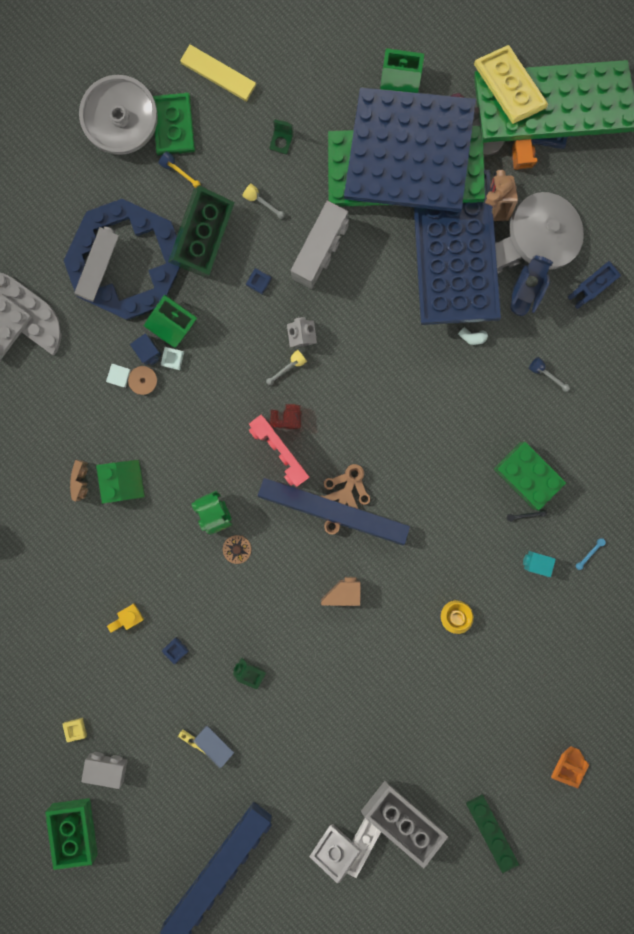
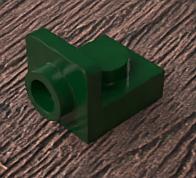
[233,658,266,690]

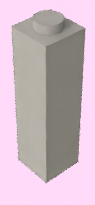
[74,227,119,302]

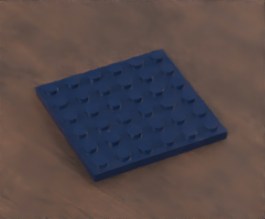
[344,88,476,212]

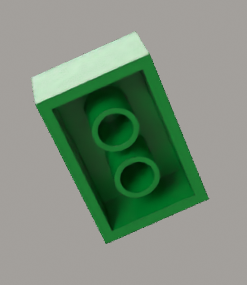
[493,442,566,510]
[45,798,98,870]

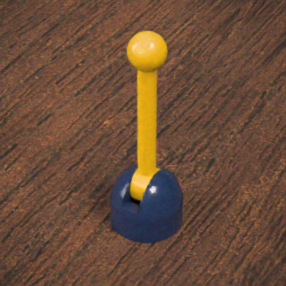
[158,151,201,188]

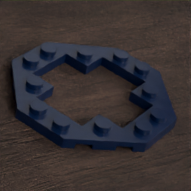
[63,199,180,320]

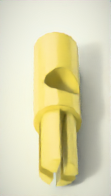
[178,729,205,754]

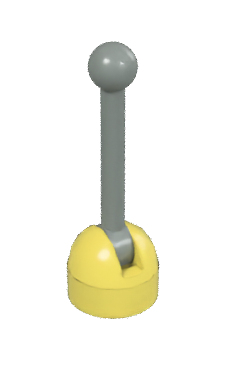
[242,183,285,219]
[266,350,307,385]

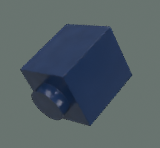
[130,333,162,366]

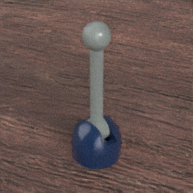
[528,357,570,392]

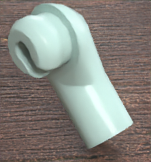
[458,327,488,345]

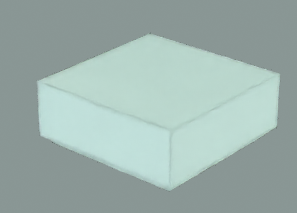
[161,347,184,370]
[106,364,131,388]

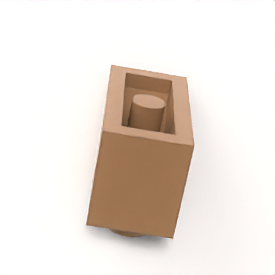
[321,577,360,606]

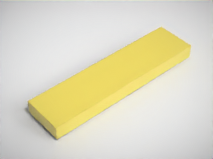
[180,45,256,102]

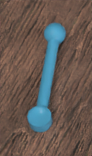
[576,538,606,570]

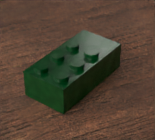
[168,186,235,277]

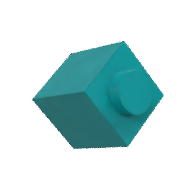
[523,551,556,577]

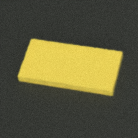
[474,45,548,124]

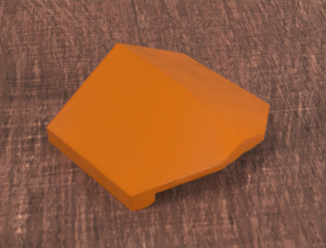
[551,746,589,788]

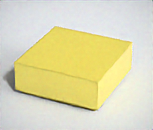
[63,718,87,742]

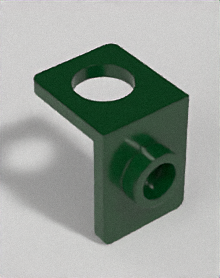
[269,119,293,155]

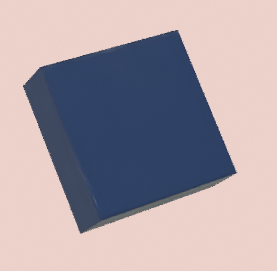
[245,268,272,295]
[162,637,189,665]

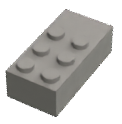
[291,201,349,289]
[361,781,448,868]

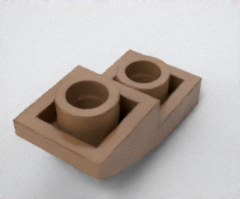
[70,460,88,502]

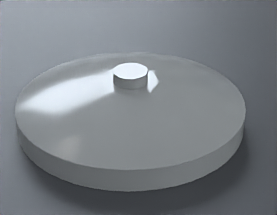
[79,75,158,155]
[510,192,584,270]

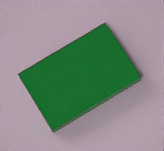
[152,93,195,155]

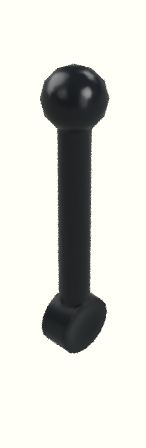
[506,509,547,522]

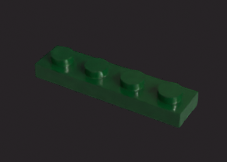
[466,794,519,874]

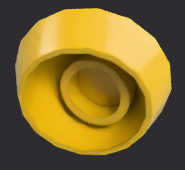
[441,600,474,634]

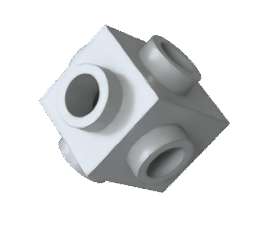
[287,317,317,347]

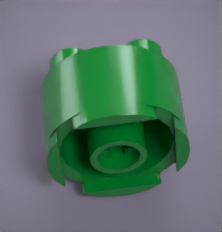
[191,490,233,535]

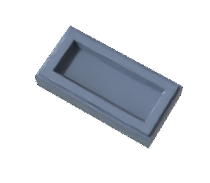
[193,726,234,768]

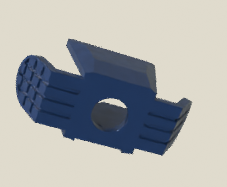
[510,255,553,316]

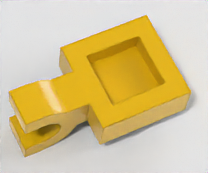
[107,603,144,633]

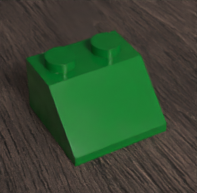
[96,460,145,504]

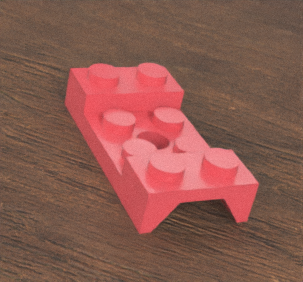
[249,415,309,487]

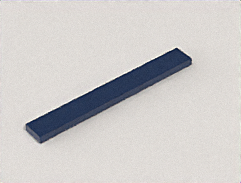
[258,478,410,546]

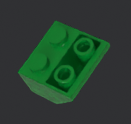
[380,48,424,93]
[143,294,197,348]

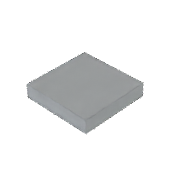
[309,824,362,884]

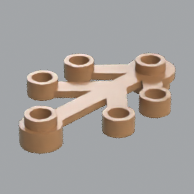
[320,464,370,534]

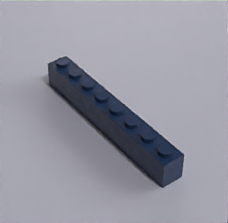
[160,802,272,934]

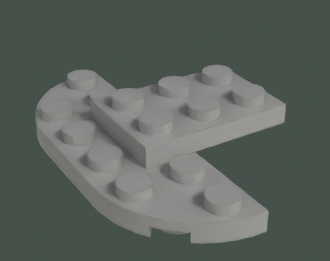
[0,273,62,360]

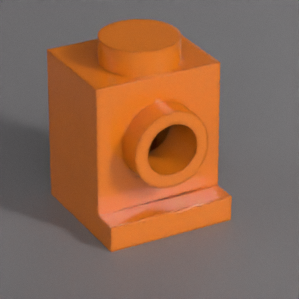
[512,139,537,170]

